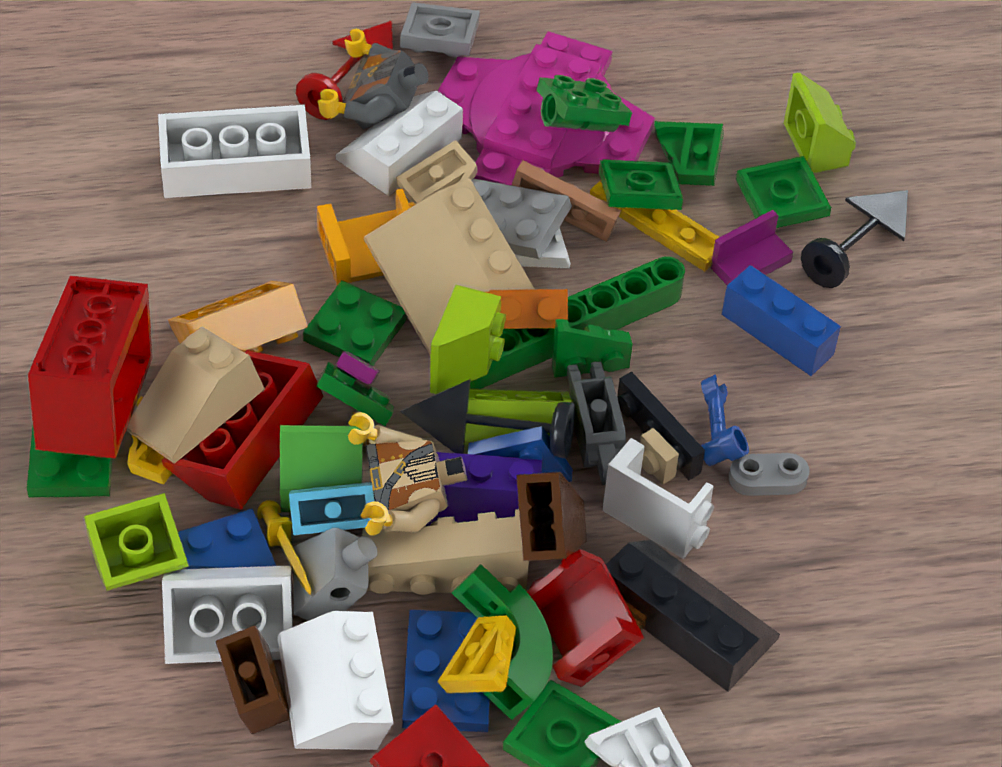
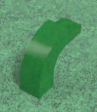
[452,564,553,720]

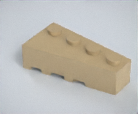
[362,509,529,595]

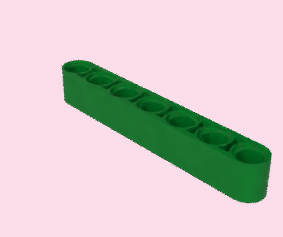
[470,256,685,389]

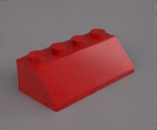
[161,350,324,509]

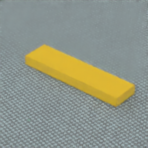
[590,180,719,272]

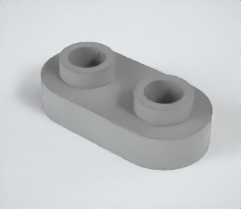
[729,453,810,496]

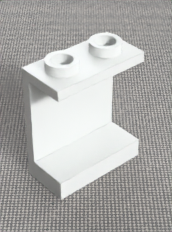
[603,438,714,559]

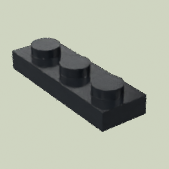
[617,372,705,480]

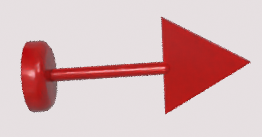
[295,20,393,120]

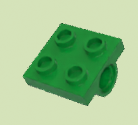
[536,75,633,132]

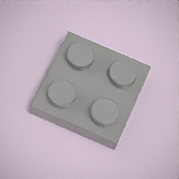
[400,2,480,57]

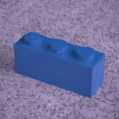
[722,265,841,376]

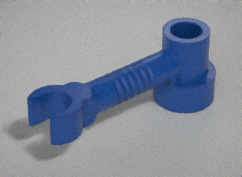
[701,374,749,466]

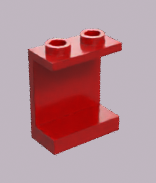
[527,549,644,687]

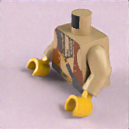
[348,413,467,536]

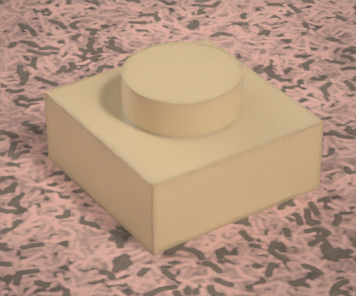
[640,428,679,484]

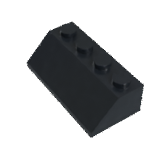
[606,540,780,692]

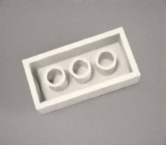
[158,105,311,198]

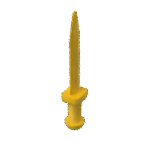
[257,500,311,595]

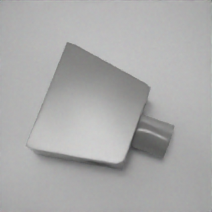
[293,528,378,620]

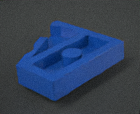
[468,426,573,482]
[178,508,277,569]

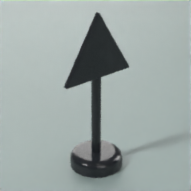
[800,190,908,288]
[400,379,575,459]

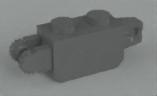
[567,362,626,486]

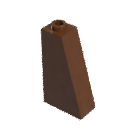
[516,472,587,561]

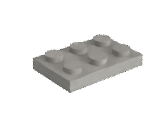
[471,179,572,259]

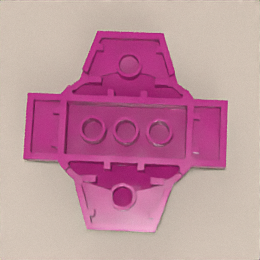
[438,31,655,185]

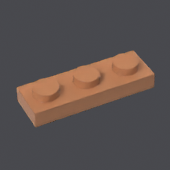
[511,160,621,242]

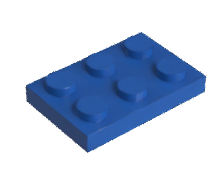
[402,610,490,732]

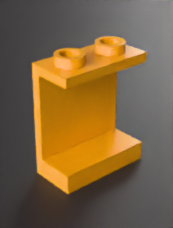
[317,188,415,285]

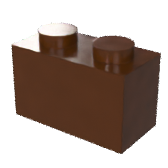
[215,625,290,734]

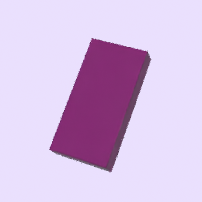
[336,351,380,385]

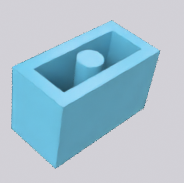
[289,482,375,535]

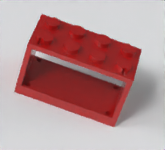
[28,276,153,459]

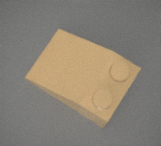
[127,327,265,464]

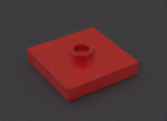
[369,704,490,767]

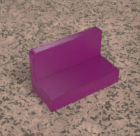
[711,210,793,285]

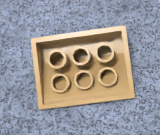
[364,178,535,357]

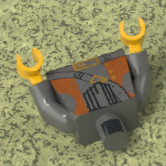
[318,29,429,129]

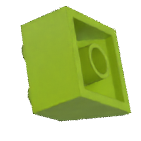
[784,72,856,173]
[430,285,506,394]
[84,493,188,591]

